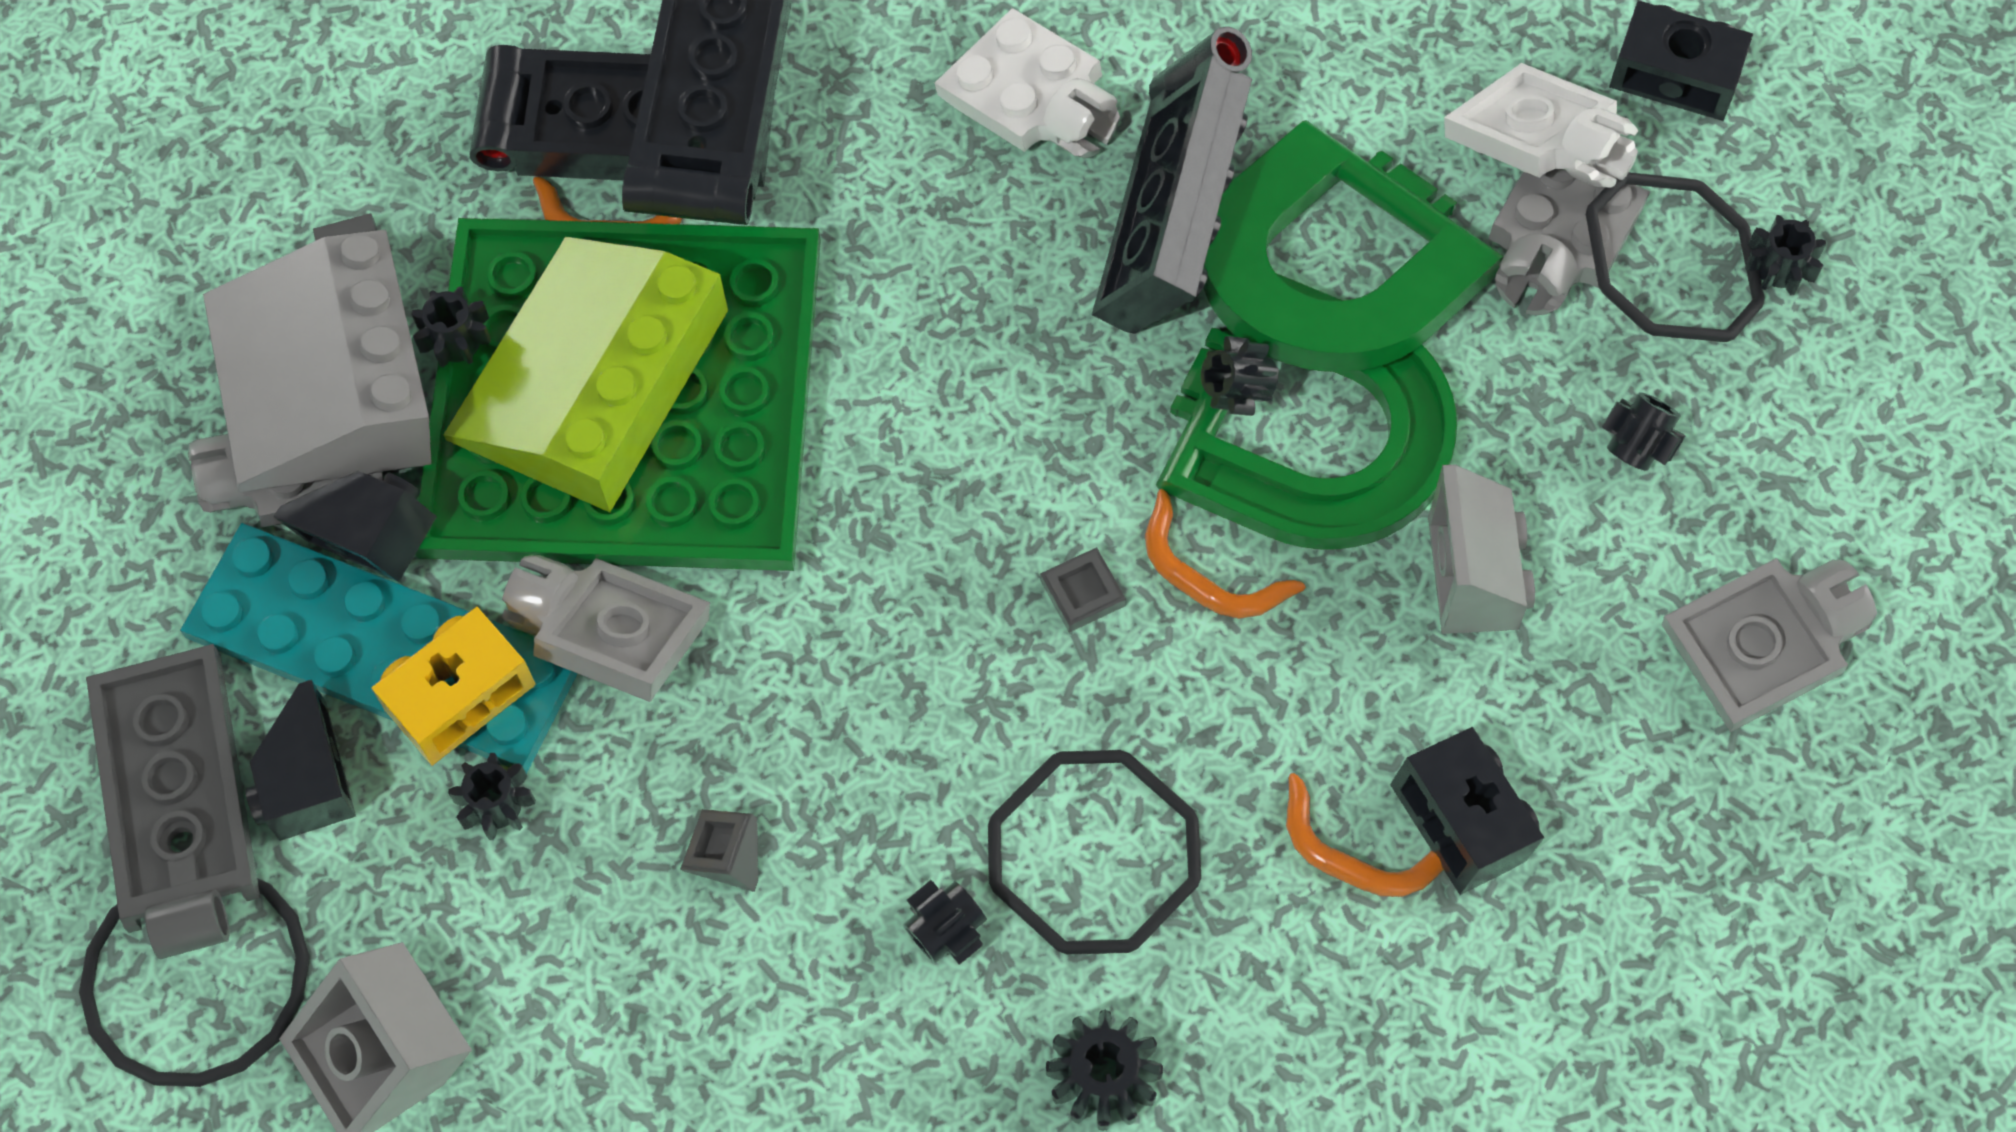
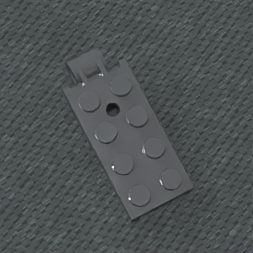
[86,644,260,959]

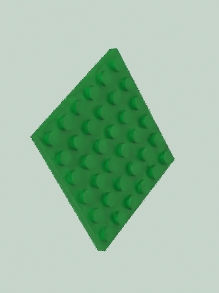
[415,218,821,571]

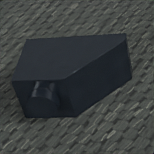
[274,471,437,582]
[246,679,356,841]

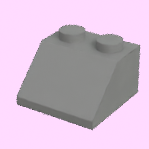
[1428,465,1535,634]
[279,942,472,1132]

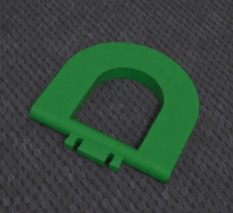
[1203,120,1504,372]
[1156,273,1457,550]

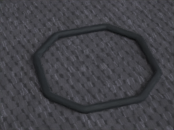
[1585,172,1765,342]
[988,750,1201,955]

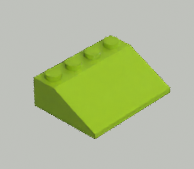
[444,237,728,512]

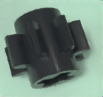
[1745,215,1826,295]
[411,287,491,368]
[1201,336,1279,416]
[1602,392,1686,471]
[448,753,536,840]
[903,880,987,965]

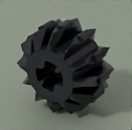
[1046,1009,1163,1131]

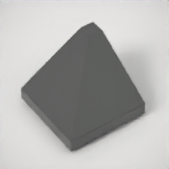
[680,809,758,892]

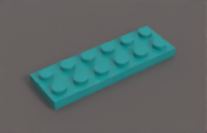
[180,523,578,774]

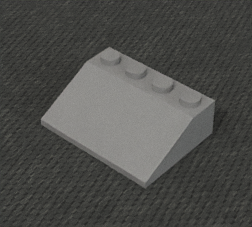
[203,230,431,492]

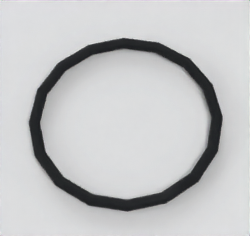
[79,878,309,1087]

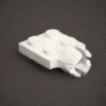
[935,8,1120,158]
[1444,63,1638,188]

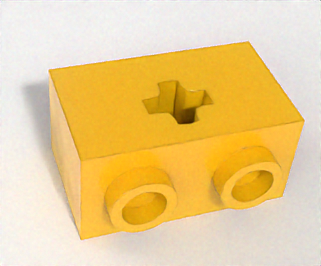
[371,606,536,766]

